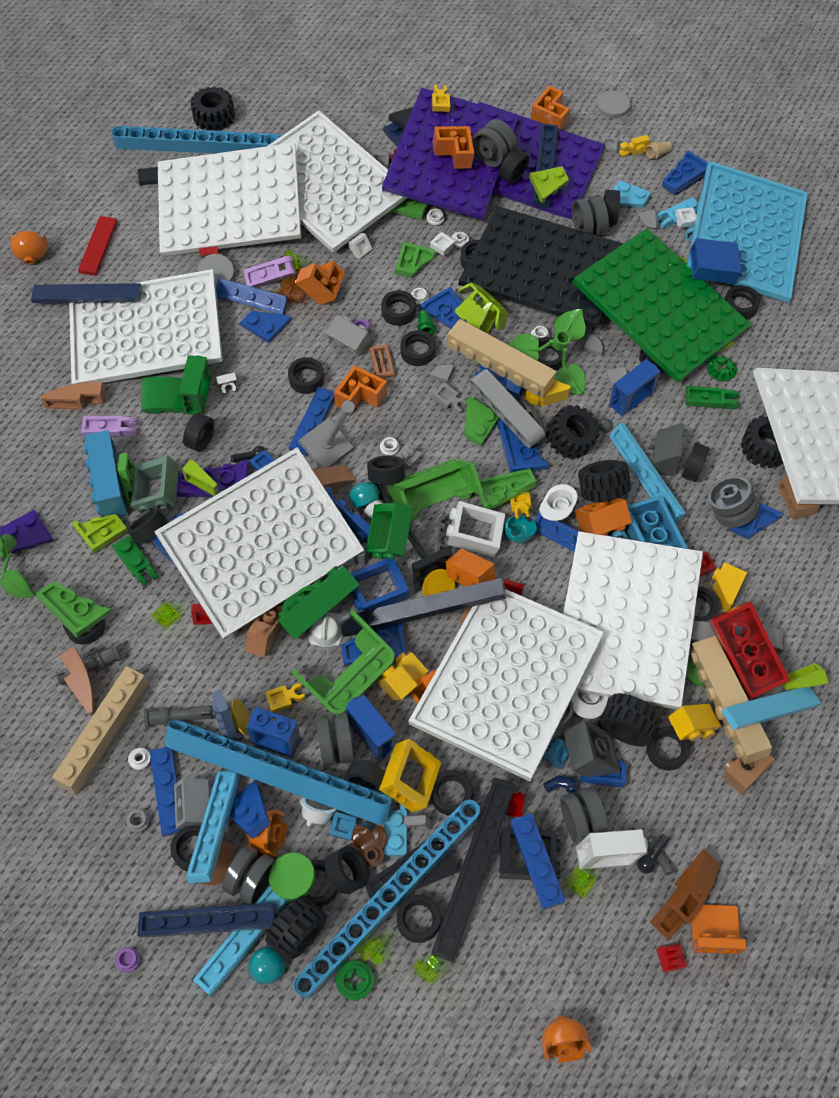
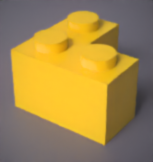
[376,652,428,701]

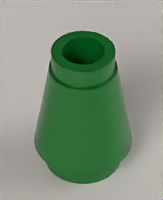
[417,311,435,336]

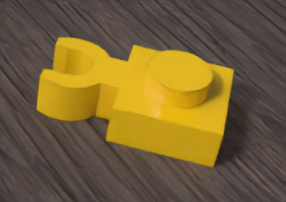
[432,84,450,112]
[619,135,650,157]
[510,492,532,519]
[265,683,306,713]

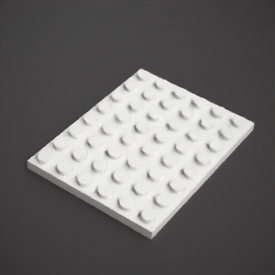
[268,111,407,253]
[158,143,301,256]
[69,269,223,384]
[753,368,839,504]
[155,447,364,639]
[563,531,703,710]
[409,589,604,782]

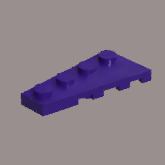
[176,460,248,497]
[0,509,54,554]

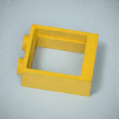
[379,739,441,813]

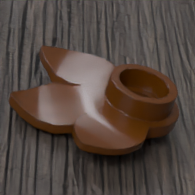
[344,824,387,867]

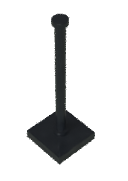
[373,483,453,591]

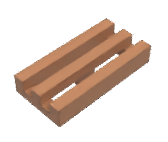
[369,344,395,379]

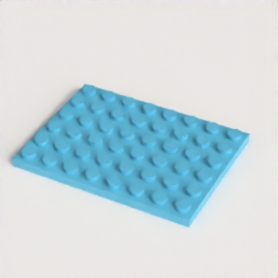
[686,161,808,303]

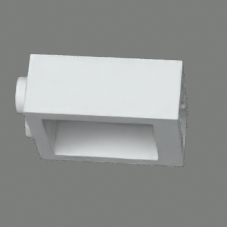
[446,501,505,557]
[576,829,648,870]

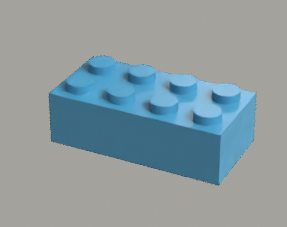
[83,430,128,517]
[625,495,688,549]

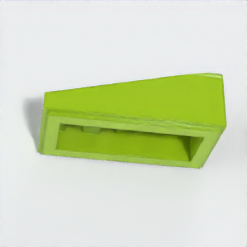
[182,459,219,496]
[781,663,829,690]

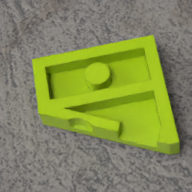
[529,166,569,203]
[72,514,128,553]

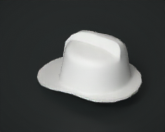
[539,484,578,521]
[308,612,343,647]
[572,691,608,719]
[300,797,337,827]

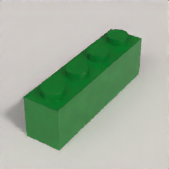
[277,565,360,640]

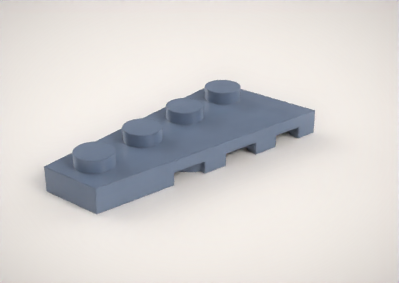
[210,689,239,741]

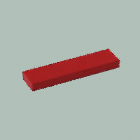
[78,216,118,276]

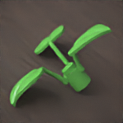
[507,309,586,395]
[0,534,36,598]

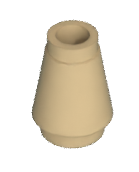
[646,141,672,159]

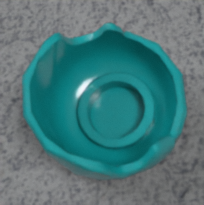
[350,482,380,508]
[504,515,537,544]
[248,947,286,984]

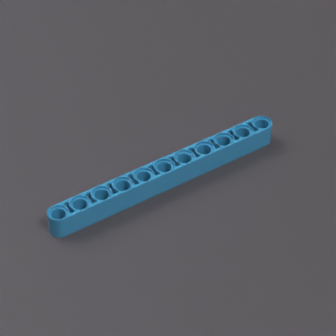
[111,126,284,154]
[164,720,392,824]
[293,800,480,998]

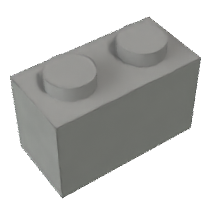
[325,315,372,356]
[174,778,211,829]

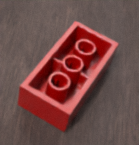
[707,602,790,699]

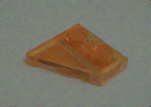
[271,269,307,303]

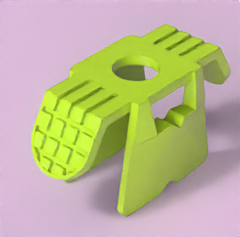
[455,283,508,334]

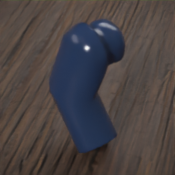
[543,775,578,793]

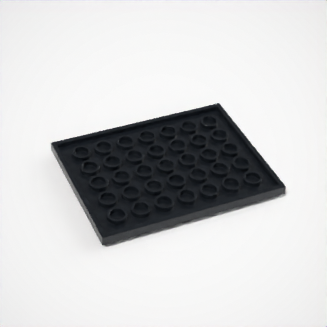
[458,206,624,328]

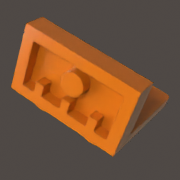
[691,905,746,955]

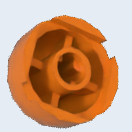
[10,231,48,264]
[246,810,288,857]
[542,1016,592,1063]

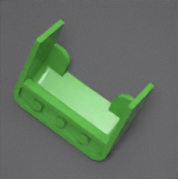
[387,458,484,521]
[290,610,394,714]

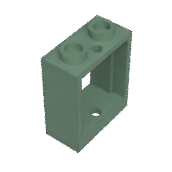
[131,455,179,515]

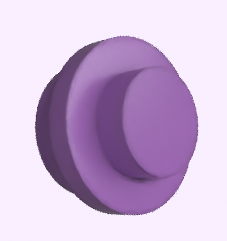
[116,948,140,973]

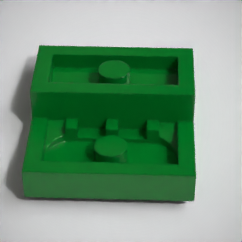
[141,376,182,414]

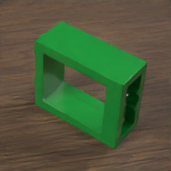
[178,355,212,415]
[365,503,413,560]

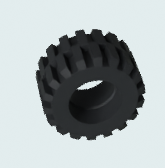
[190,86,235,131]
[546,405,600,459]
[741,415,783,468]
[578,460,631,502]
[599,693,661,747]
[265,895,327,962]

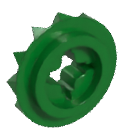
[707,355,738,381]
[336,960,374,1001]

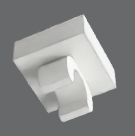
[675,207,696,229]
[430,232,455,256]
[348,233,372,259]
[216,372,237,394]

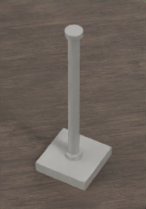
[298,400,355,469]

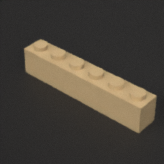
[447,319,557,398]
[689,636,772,765]
[52,666,149,795]

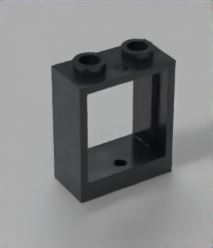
[499,827,561,880]

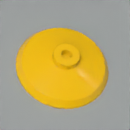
[422,569,455,596]
[231,698,249,735]

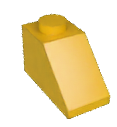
[525,380,571,406]
[712,562,747,612]

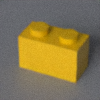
[668,704,721,741]

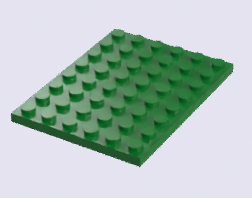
[572,228,751,383]

